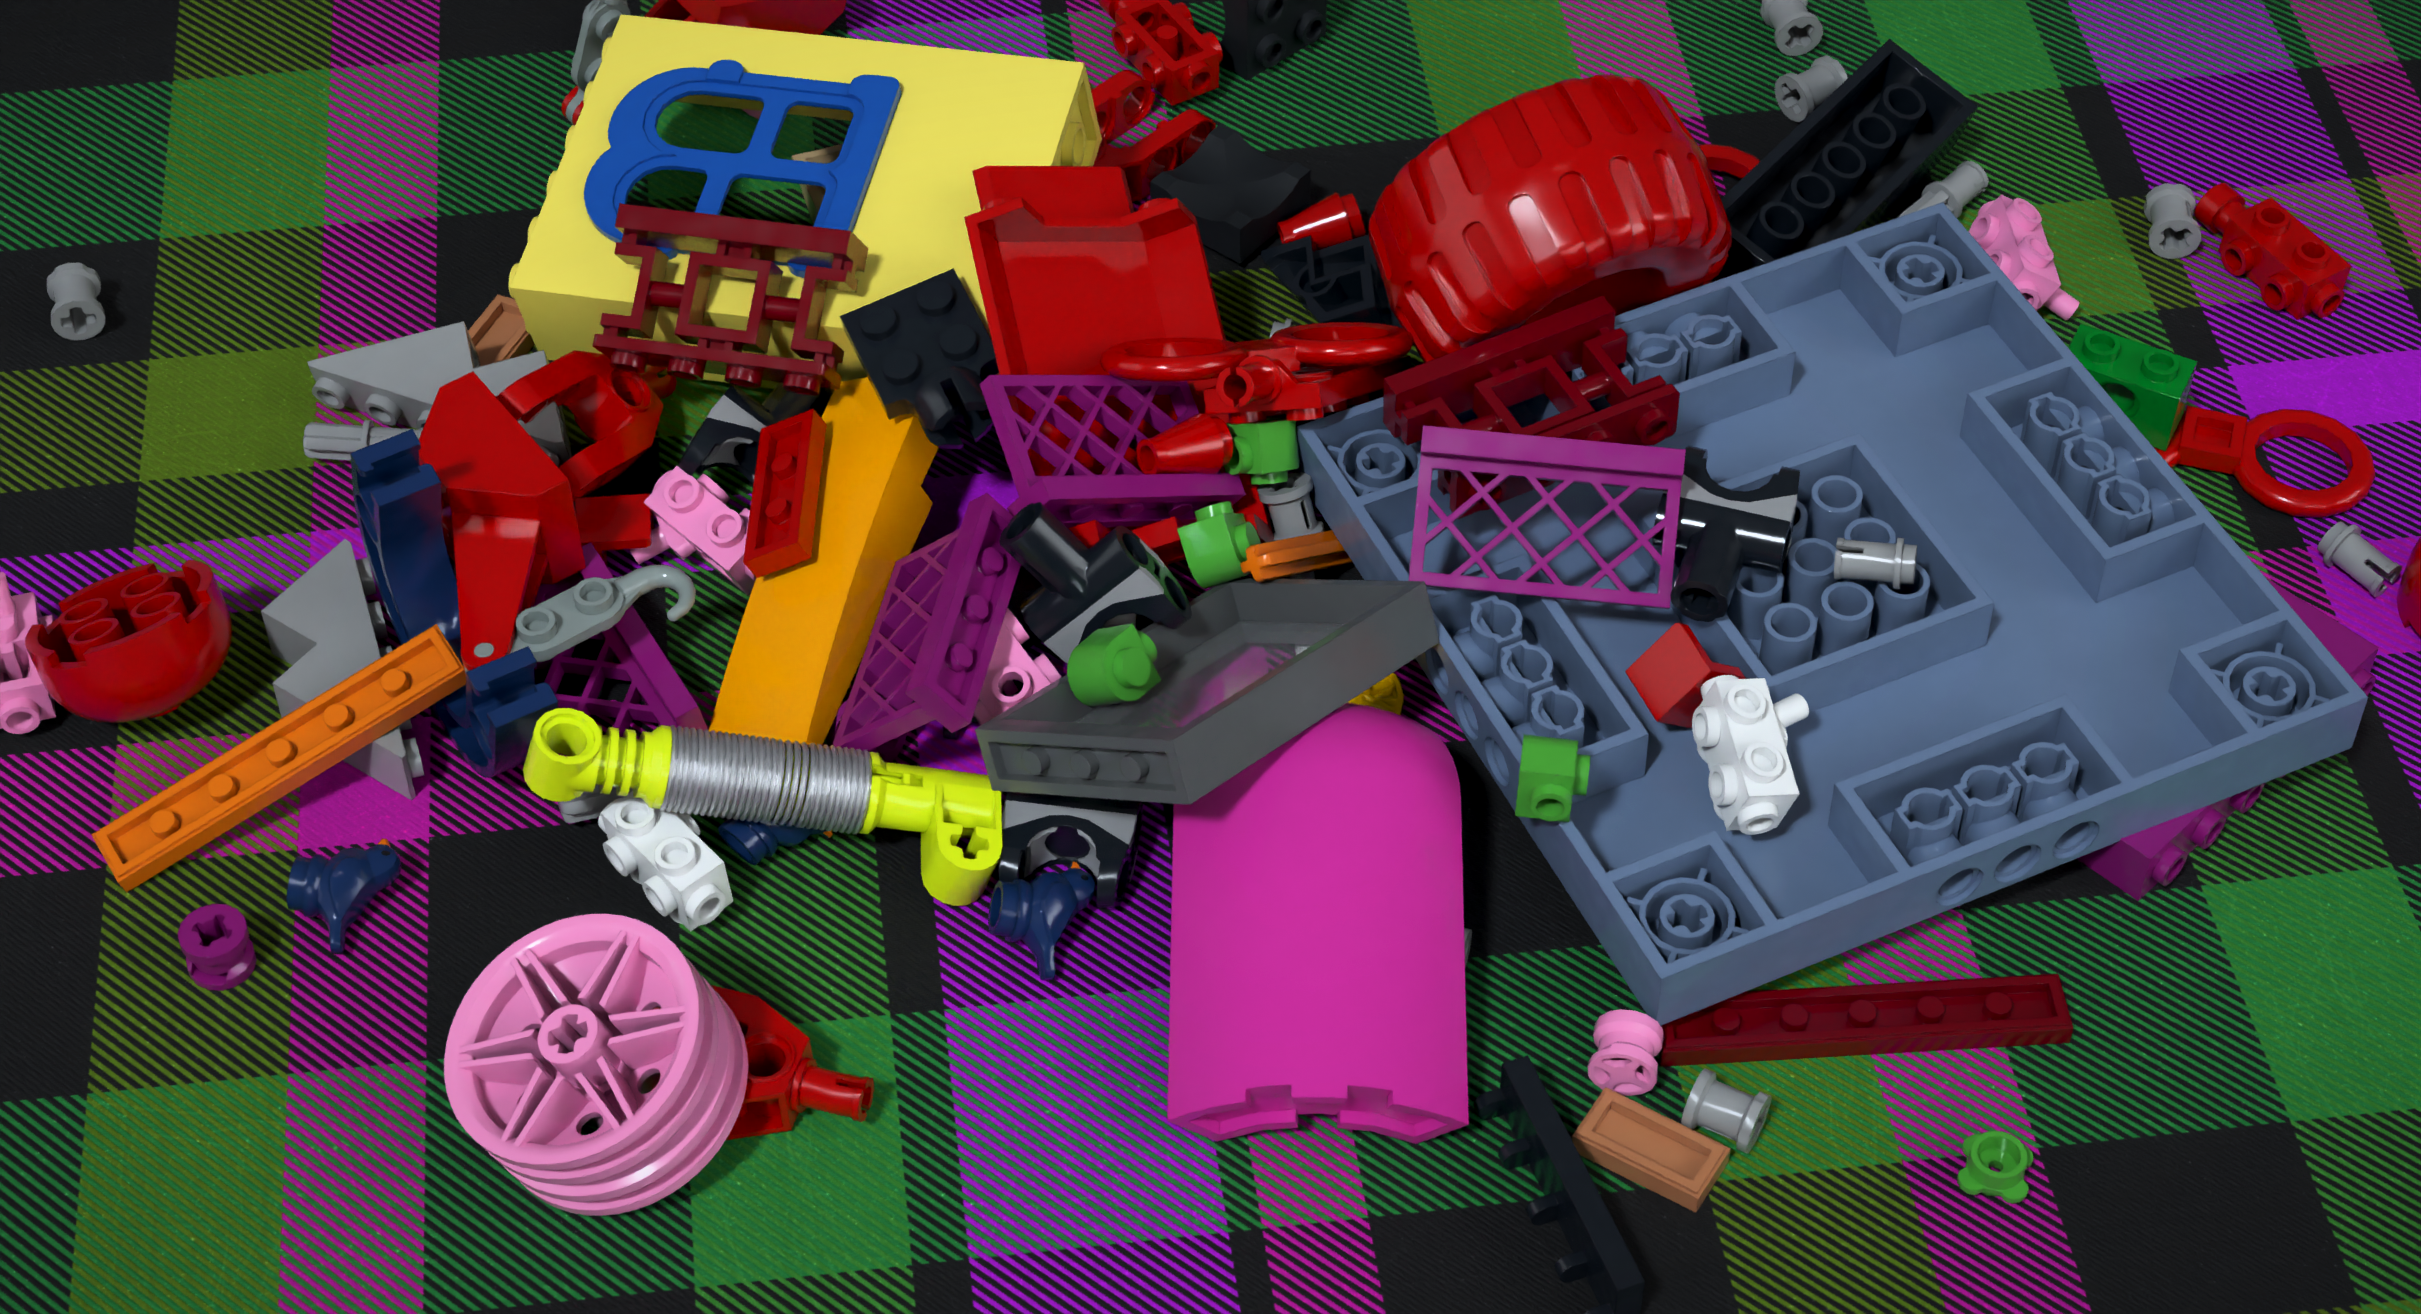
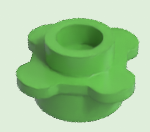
[1957,1131,2033,1203]

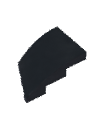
[1261,234,1403,328]

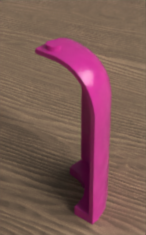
[1167,702,1469,1144]

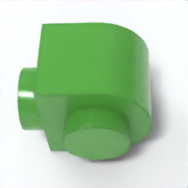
[1224,417,1300,485]
[1177,501,1261,589]
[1067,623,1161,707]
[1515,734,1590,822]

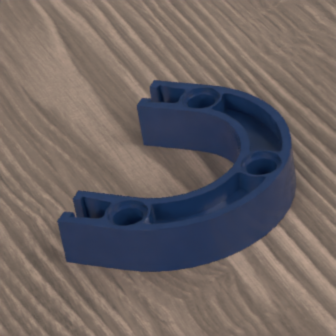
[351,429,558,778]

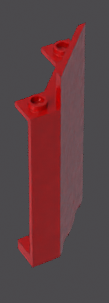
[964,166,1274,568]

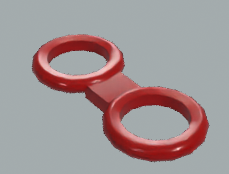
[1100,322,1414,382]
[2155,406,2375,518]

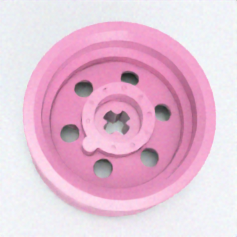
[444,914,748,1216]

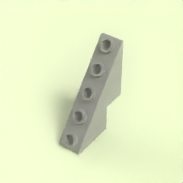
[307,321,573,467]
[261,539,425,801]

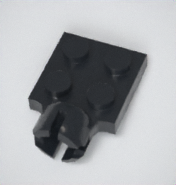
[840,268,999,449]

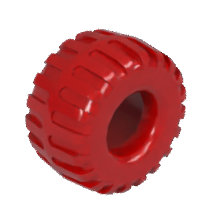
[1369,74,1732,363]

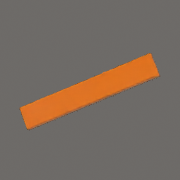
[91,624,466,893]

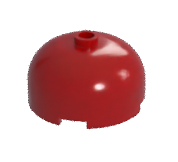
[25,560,232,723]

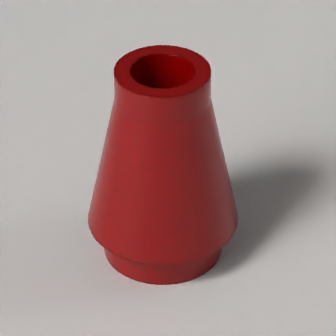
[1277,192,1366,249]
[1136,413,1233,474]

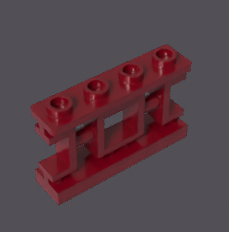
[593,203,869,396]
[1383,296,1680,519]

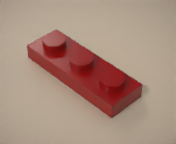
[743,408,827,578]

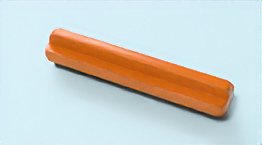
[1240,530,1353,582]

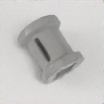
[1760,0,1823,56]
[1775,55,1848,122]
[2144,183,2201,259]
[46,263,105,340]
[1257,472,1325,541]
[1681,1068,1772,1154]

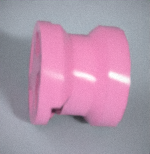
[1588,1009,1664,1096]

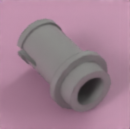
[2317,521,2402,597]
[1834,537,1917,589]

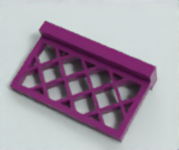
[979,375,1246,528]
[1408,425,1686,609]
[832,493,1021,751]
[533,542,708,757]

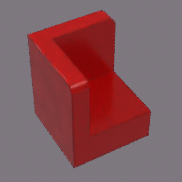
[575,493,655,566]
[1625,623,1746,728]

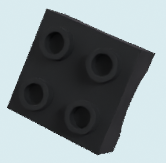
[1220,0,1327,81]
[1150,123,1311,264]

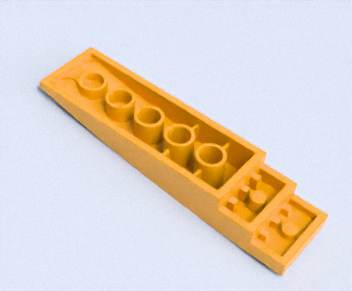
[709,377,939,745]

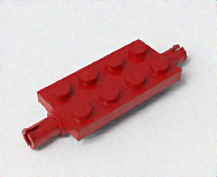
[1203,355,1411,424]

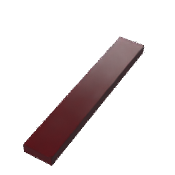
[1658,974,2074,1067]

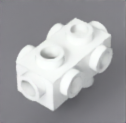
[1692,675,1809,835]
[598,791,734,932]

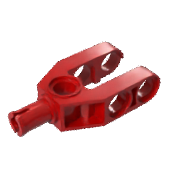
[1091,70,1216,202]
[496,350,677,502]
[653,985,874,1140]

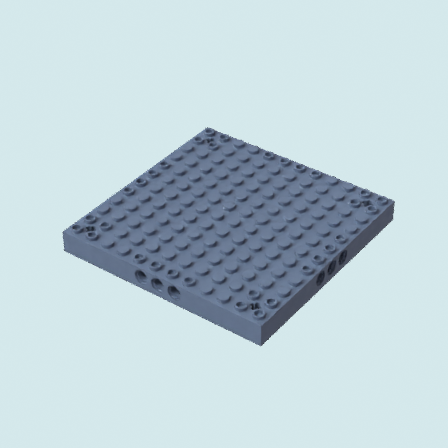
[1297,202,2368,1026]

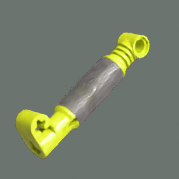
[523,708,1002,906]

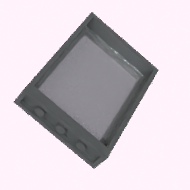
[975,578,1440,805]

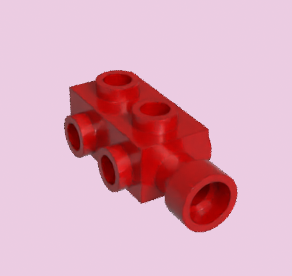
[1098,0,1223,106]
[2194,183,2351,320]

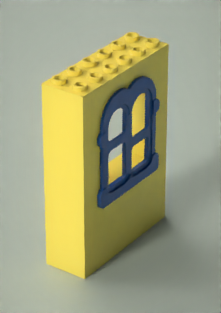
[508,14,1102,393]

